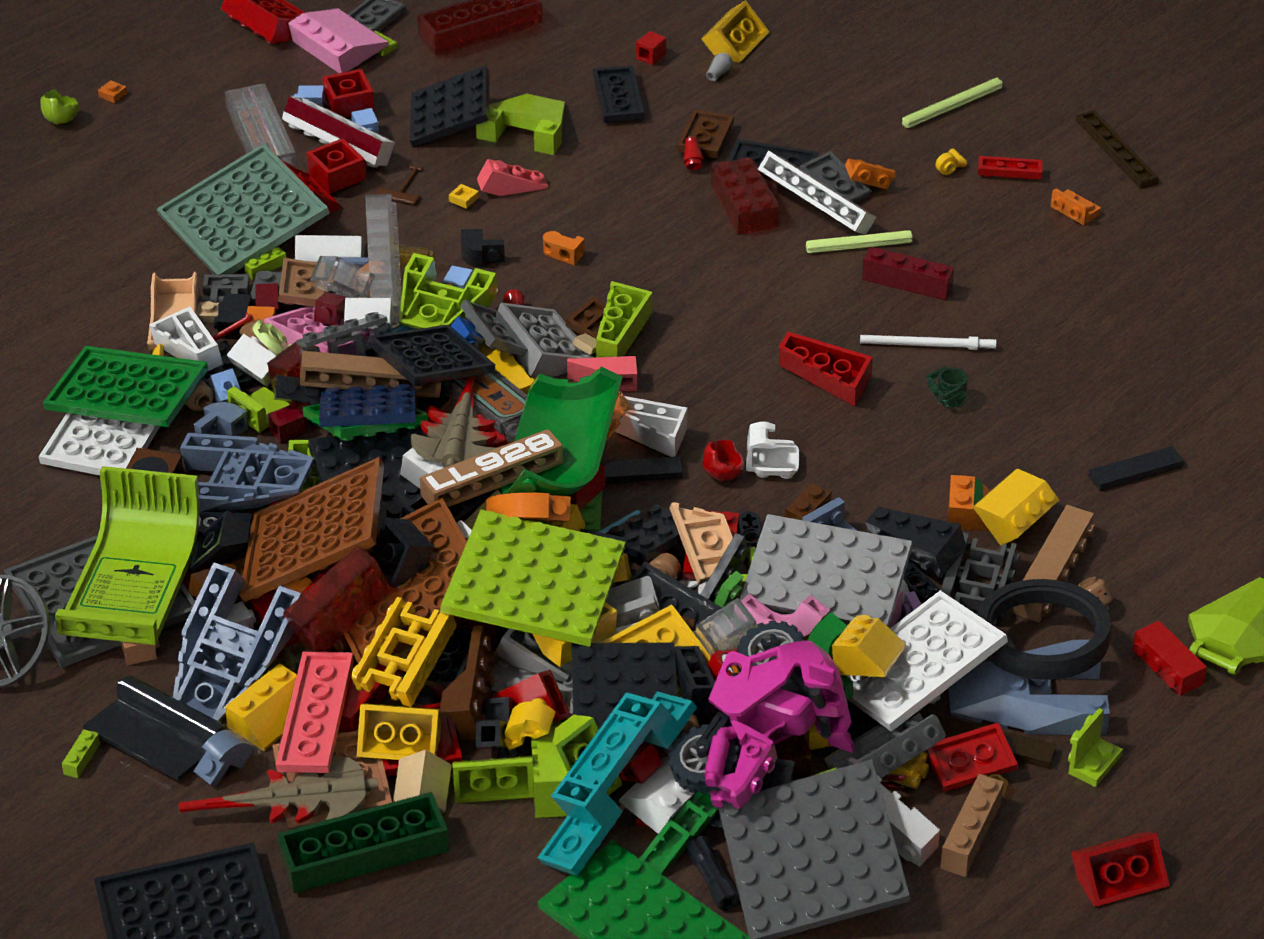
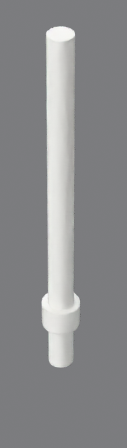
[860,335,996,350]

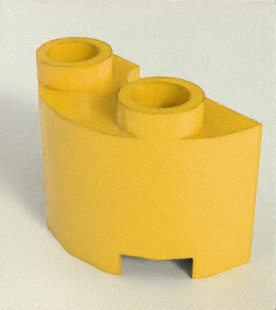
[504,698,555,750]
[888,752,929,789]

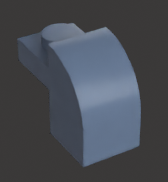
[194,402,249,436]
[194,730,256,787]

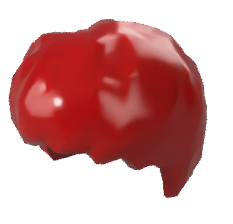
[702,439,745,482]

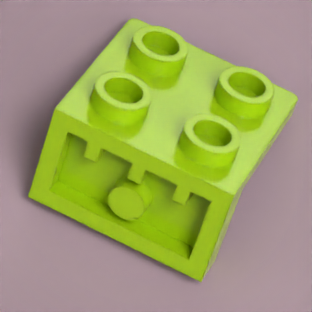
[227,386,290,433]
[1068,708,1123,787]

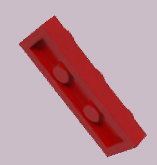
[978,156,1043,180]

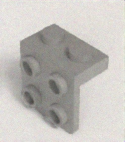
[606,576,660,628]

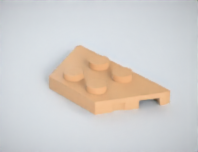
[670,502,733,585]

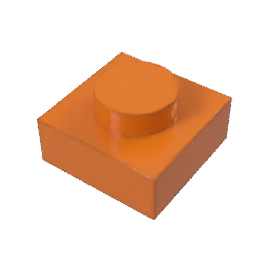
[98,80,127,103]

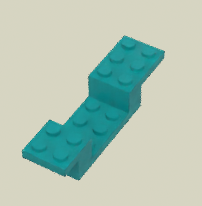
[537,692,697,876]

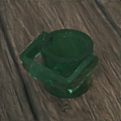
[926,366,968,408]

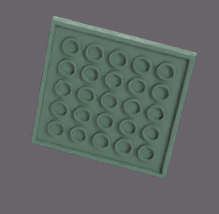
[156,144,330,274]

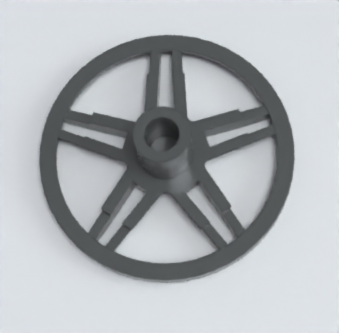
[0,575,50,688]

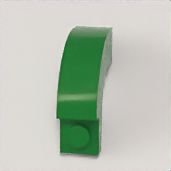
[808,612,853,701]

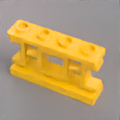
[352,597,457,707]

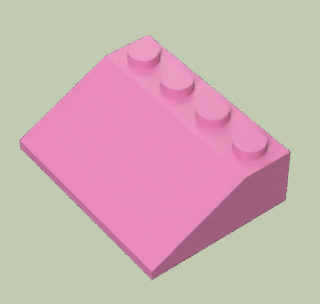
[288,9,389,73]
[264,306,370,362]

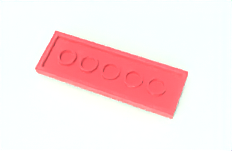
[276,652,354,773]

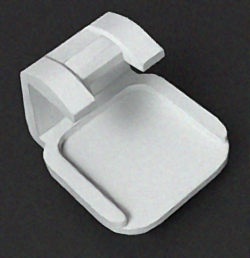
[746,422,799,479]

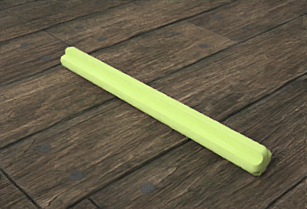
[902,78,1003,128]

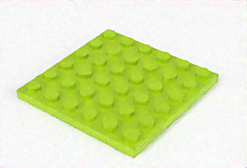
[440,509,625,647]

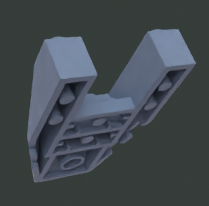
[180,433,314,512]
[173,562,310,722]
[948,640,1110,735]

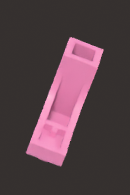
[735,594,830,637]

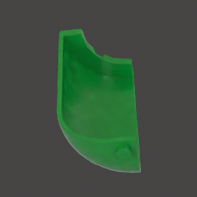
[502,366,623,496]

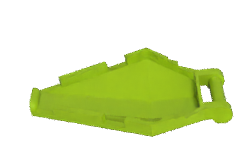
[1188,577,1264,675]

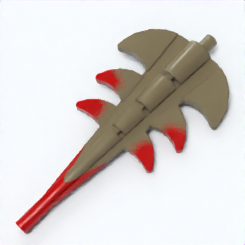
[411,376,498,468]
[179,755,379,824]

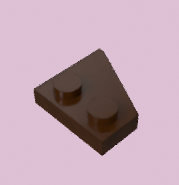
[565,296,606,339]

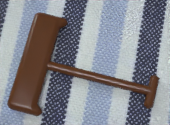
[375,165,423,205]

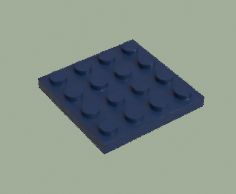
[319,384,416,427]

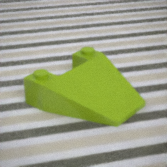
[476,94,565,155]
[399,253,498,329]

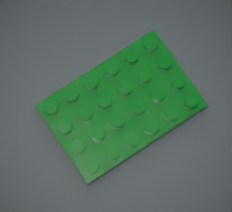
[43,346,209,427]

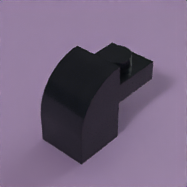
[461,229,505,268]
[476,697,513,750]

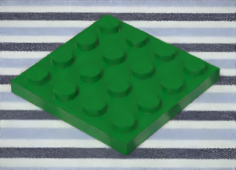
[303,404,428,441]

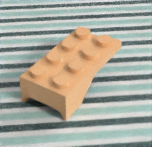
[147,272,200,350]

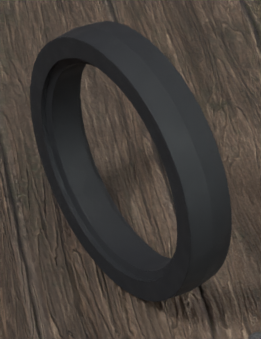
[978,579,1111,680]

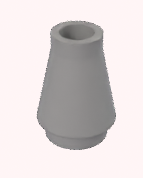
[706,53,733,81]

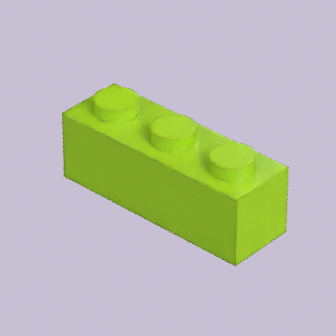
[244,247,286,280]
[62,729,100,778]

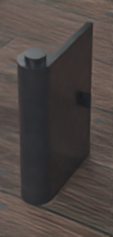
[82,675,229,780]

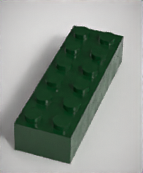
[277,792,449,893]

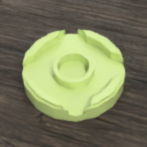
[253,320,293,357]

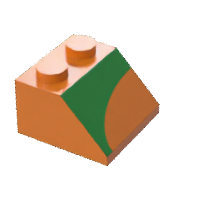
[948,475,991,532]

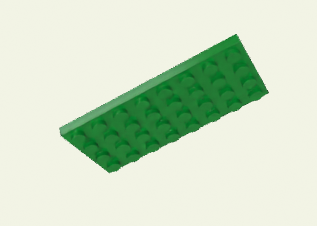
[538,840,750,939]

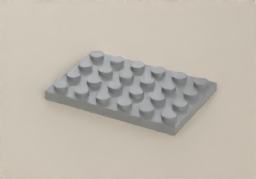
[740,514,913,627]

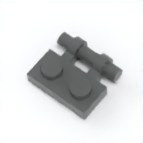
[202,274,249,303]

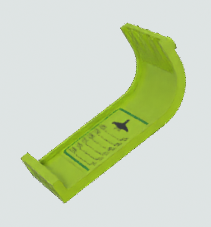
[55,466,200,645]

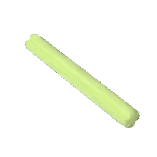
[806,230,913,253]

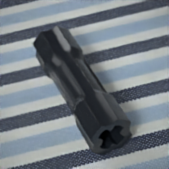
[686,836,739,911]

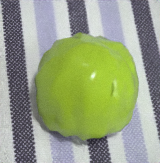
[41,89,80,125]

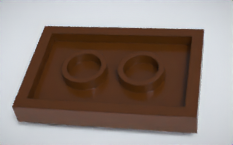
[677,109,734,158]

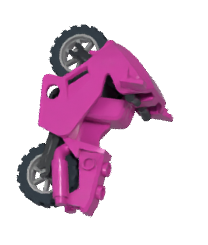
[668,620,855,809]

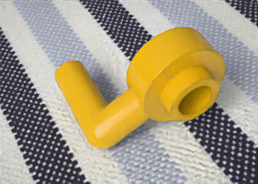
[935,148,967,175]

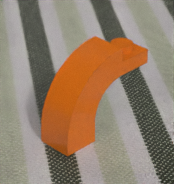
[486,493,571,523]

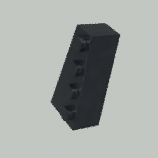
[866,507,967,578]

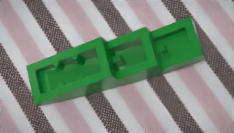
[640,791,719,875]

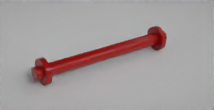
[212,313,254,341]

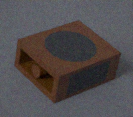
[126,448,184,474]

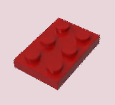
[925,722,1018,792]

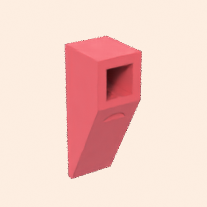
[477,159,548,196]
[567,356,637,392]

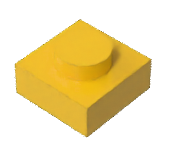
[449,184,479,208]

